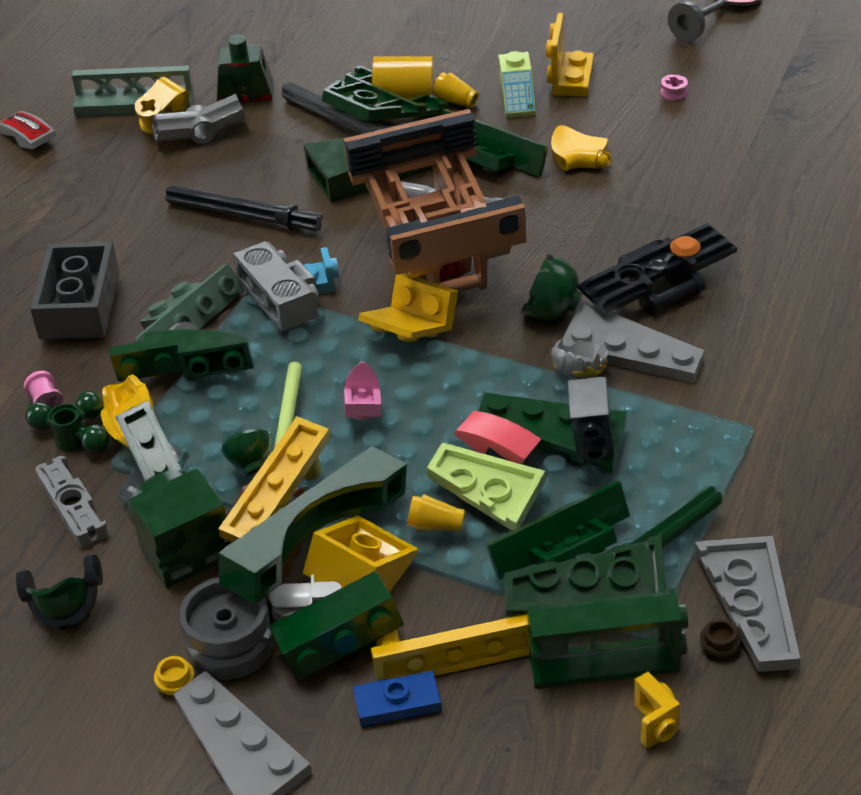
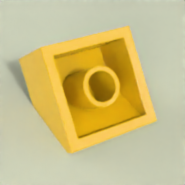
[303,515,418,593]

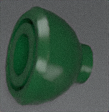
[220,428,271,476]

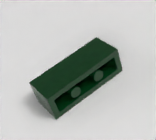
[269,570,405,681]

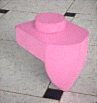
[344,361,381,420]

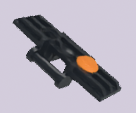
[578,223,737,315]

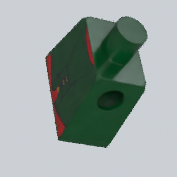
[217,34,274,102]

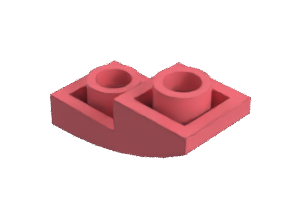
[454,411,541,464]

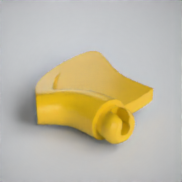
[551,125,611,171]

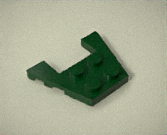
[322,65,448,123]

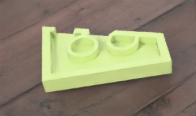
[427,442,546,531]

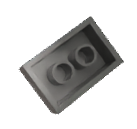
[30,242,119,339]

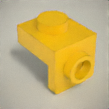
[635,672,680,749]

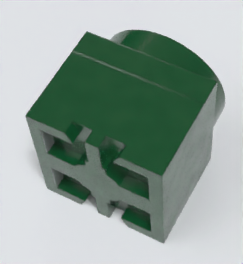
[128,468,232,589]

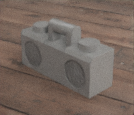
[233,241,320,331]

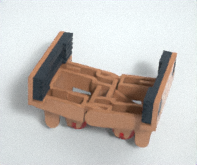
[344,109,527,292]

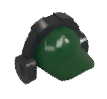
[15,554,103,629]

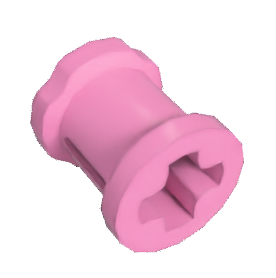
[23,371,64,408]

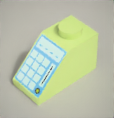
[499,51,536,119]

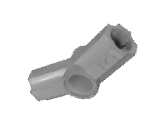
[152,94,246,144]

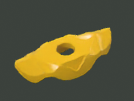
[101,374,155,450]

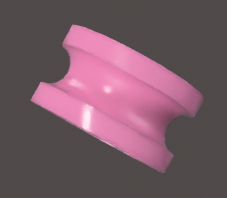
[660,75,688,101]

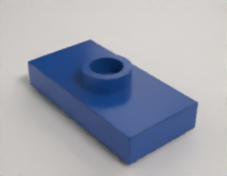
[353,671,442,727]

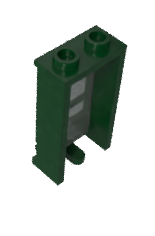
[527,588,688,689]

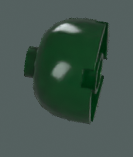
[521,252,583,322]

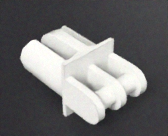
[268,575,341,622]

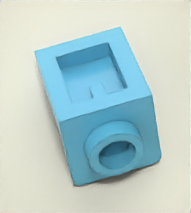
[304,247,339,294]

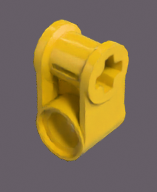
[135,77,190,135]

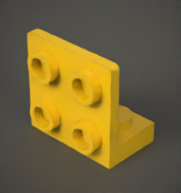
[546,13,594,97]
[358,273,458,342]

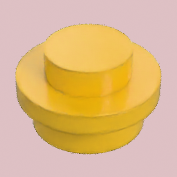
[154,656,195,695]

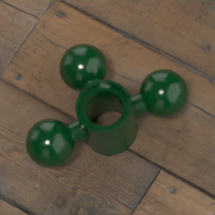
[25,391,110,453]

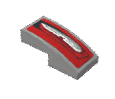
[0,111,57,149]

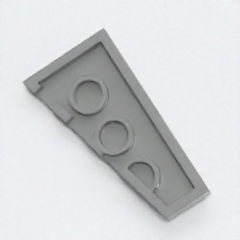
[563,301,704,383]
[695,536,801,672]
[174,671,312,795]

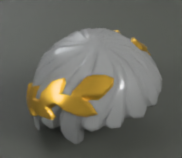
[550,339,609,379]

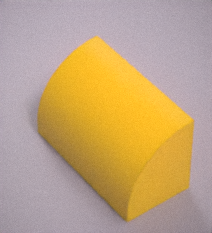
[372,56,435,99]

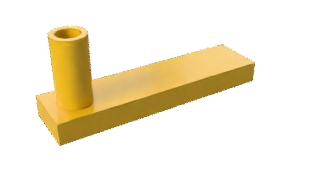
[218,416,331,542]
[371,614,529,681]

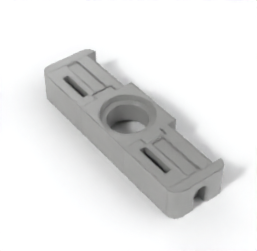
[35,456,109,548]

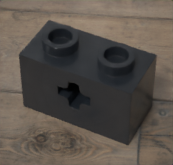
[568,377,615,460]

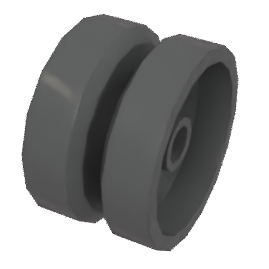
[179,578,274,681]

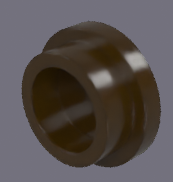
[700,619,741,657]

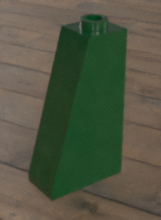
[304,138,432,203]

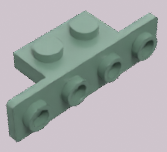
[135,264,244,342]

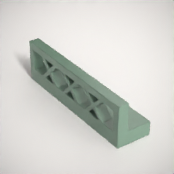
[72,66,194,117]

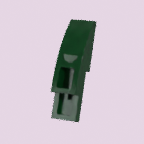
[109,329,254,382]

